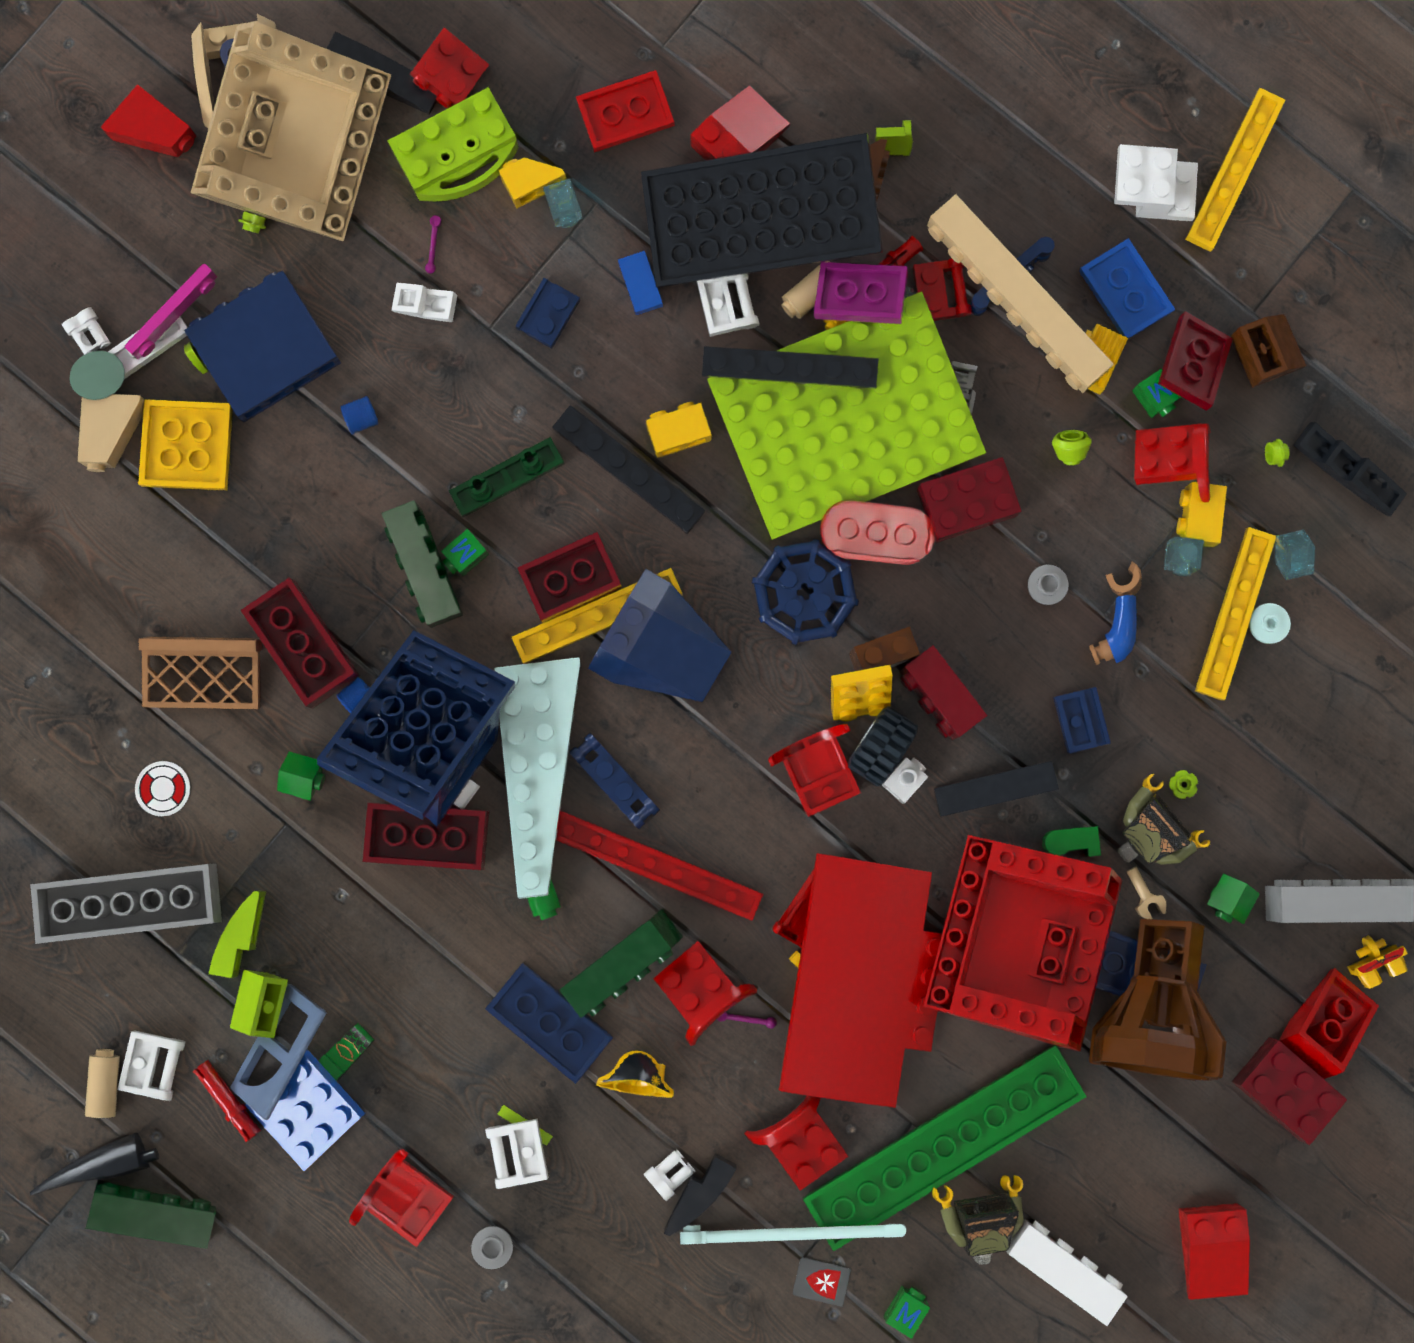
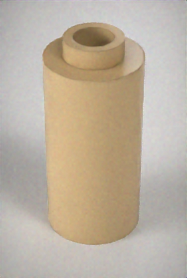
[781,261,830,319]
[85,1049,120,1118]

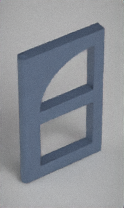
[230,983,327,1120]

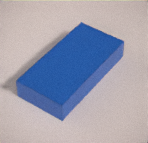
[618,251,663,315]

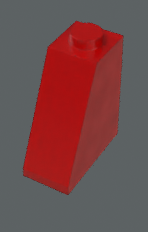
[101,84,197,157]

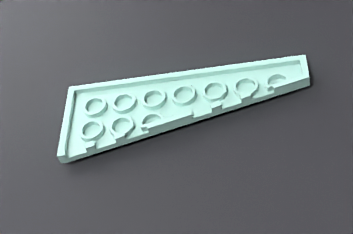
[494,657,581,899]

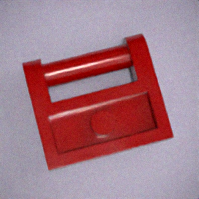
[912,258,972,321]

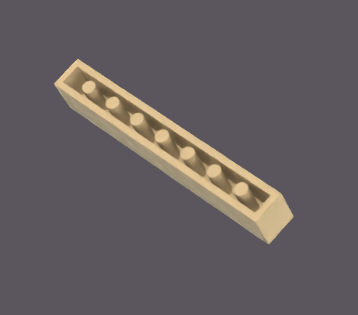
[927,194,1113,393]

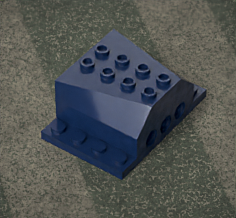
[317,630,515,827]

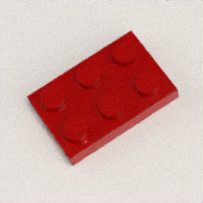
[576,70,675,153]

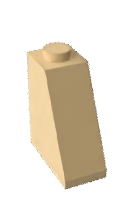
[78,394,145,472]

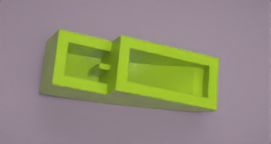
[208,890,266,978]

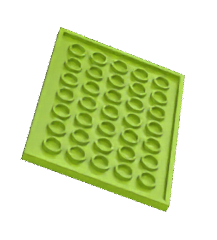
[707,292,986,540]

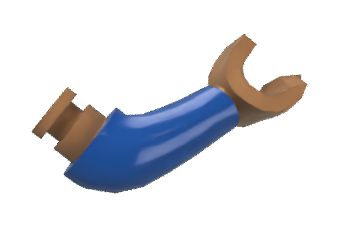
[1089,562,1142,665]

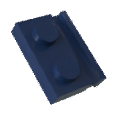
[516,278,580,349]
[1053,687,1111,754]

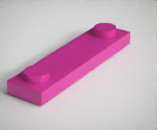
[124,264,217,360]

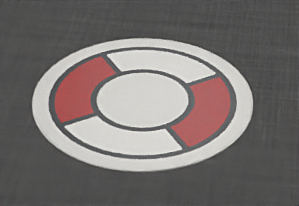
[135,761,190,816]

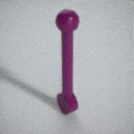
[425,215,442,274]
[717,1012,777,1029]

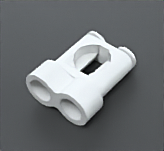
[62,307,111,355]
[644,1149,696,1201]

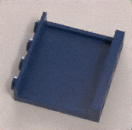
[184,270,341,423]

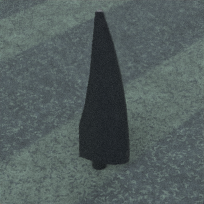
[30,1133,159,1195]

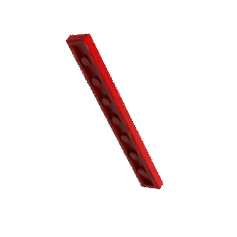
[556,810,763,921]

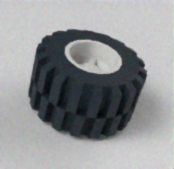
[848,706,918,787]

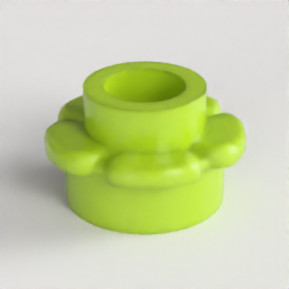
[238,211,266,234]
[1265,439,1289,467]
[1169,770,1198,799]

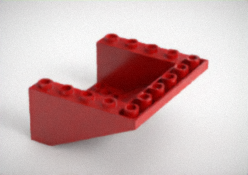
[923,835,1123,1052]

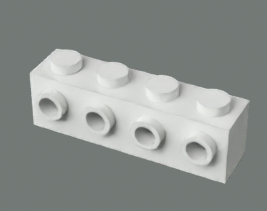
[1006,1219,1128,1326]

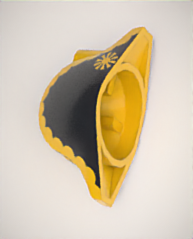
[596,1051,674,1098]

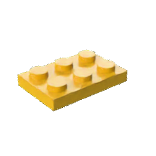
[831,665,893,722]

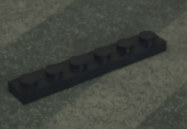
[702,346,879,389]
[552,405,705,534]

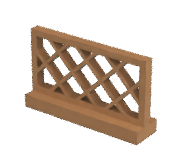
[139,637,262,709]

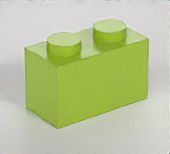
[230,970,288,1038]

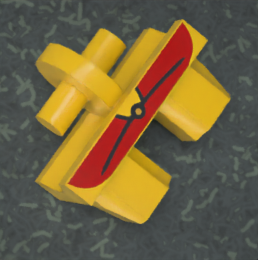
[1347,935,1408,989]

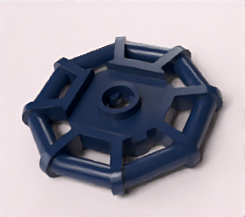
[752,539,859,645]

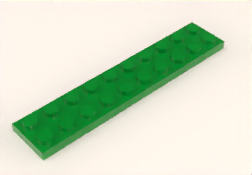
[802,1045,1087,1252]

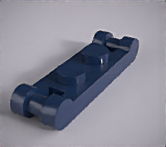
[970,237,1055,316]
[569,733,660,829]

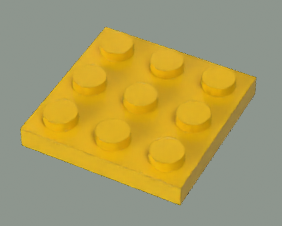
[138,400,233,490]

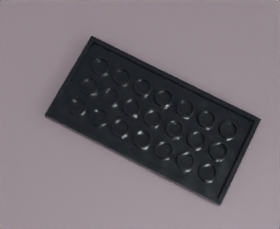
[641,133,883,288]

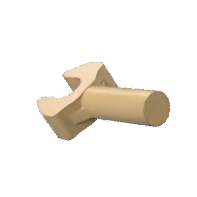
[1126,866,1166,919]

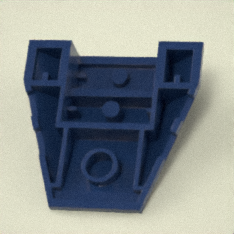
[588,568,732,702]

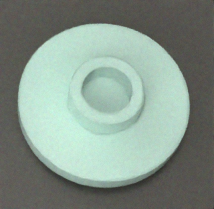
[1249,603,1291,644]

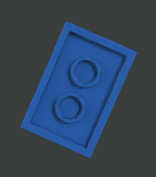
[1079,238,1175,340]

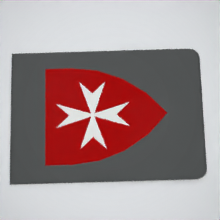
[793,1257,851,1307]

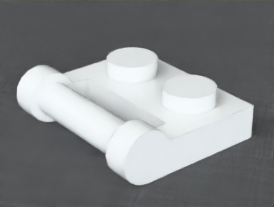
[697,274,760,337]
[117,1030,185,1101]
[485,1118,549,1189]

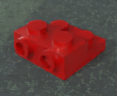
[410,28,489,109]

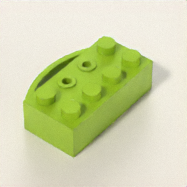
[387,87,519,202]

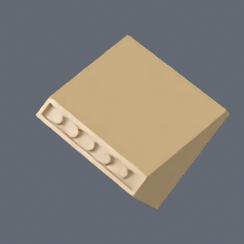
[191,21,391,241]

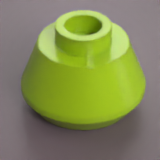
[1052,430,1092,465]

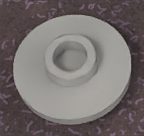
[1028,565,1069,605]
[471,1226,513,1269]

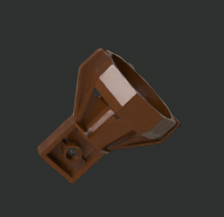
[1089,919,1227,1081]

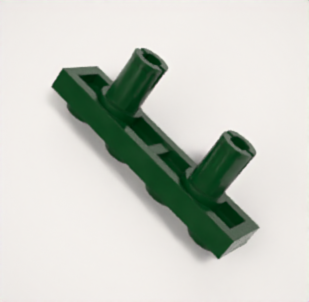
[449,437,564,518]

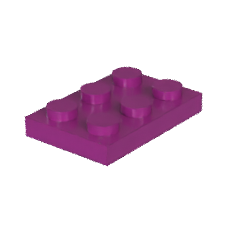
[814,262,908,324]

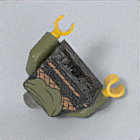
[1117,774,1210,865]
[932,1175,1024,1265]

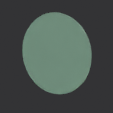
[70,351,125,400]

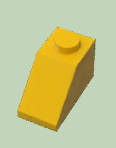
[499,157,567,209]

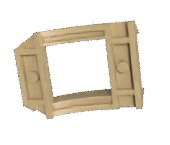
[191,14,277,129]

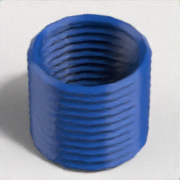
[340,396,378,434]
[337,677,369,713]

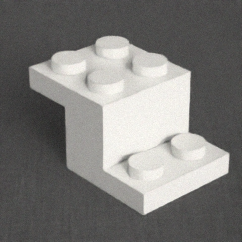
[1114,144,1198,221]

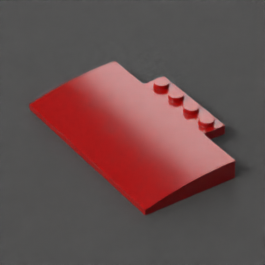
[779,853,942,1108]

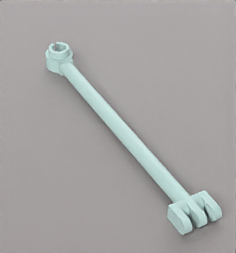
[680,1224,907,1244]

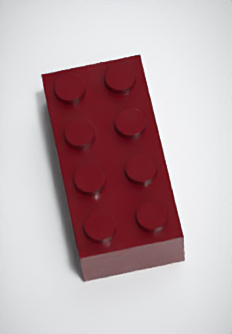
[241,577,360,709]
[363,803,489,870]

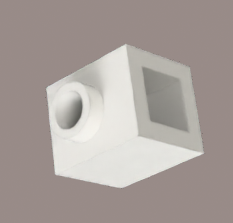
[882,757,928,804]

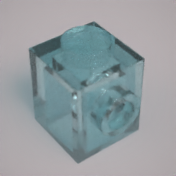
[1275,530,1315,580]
[1164,536,1204,576]

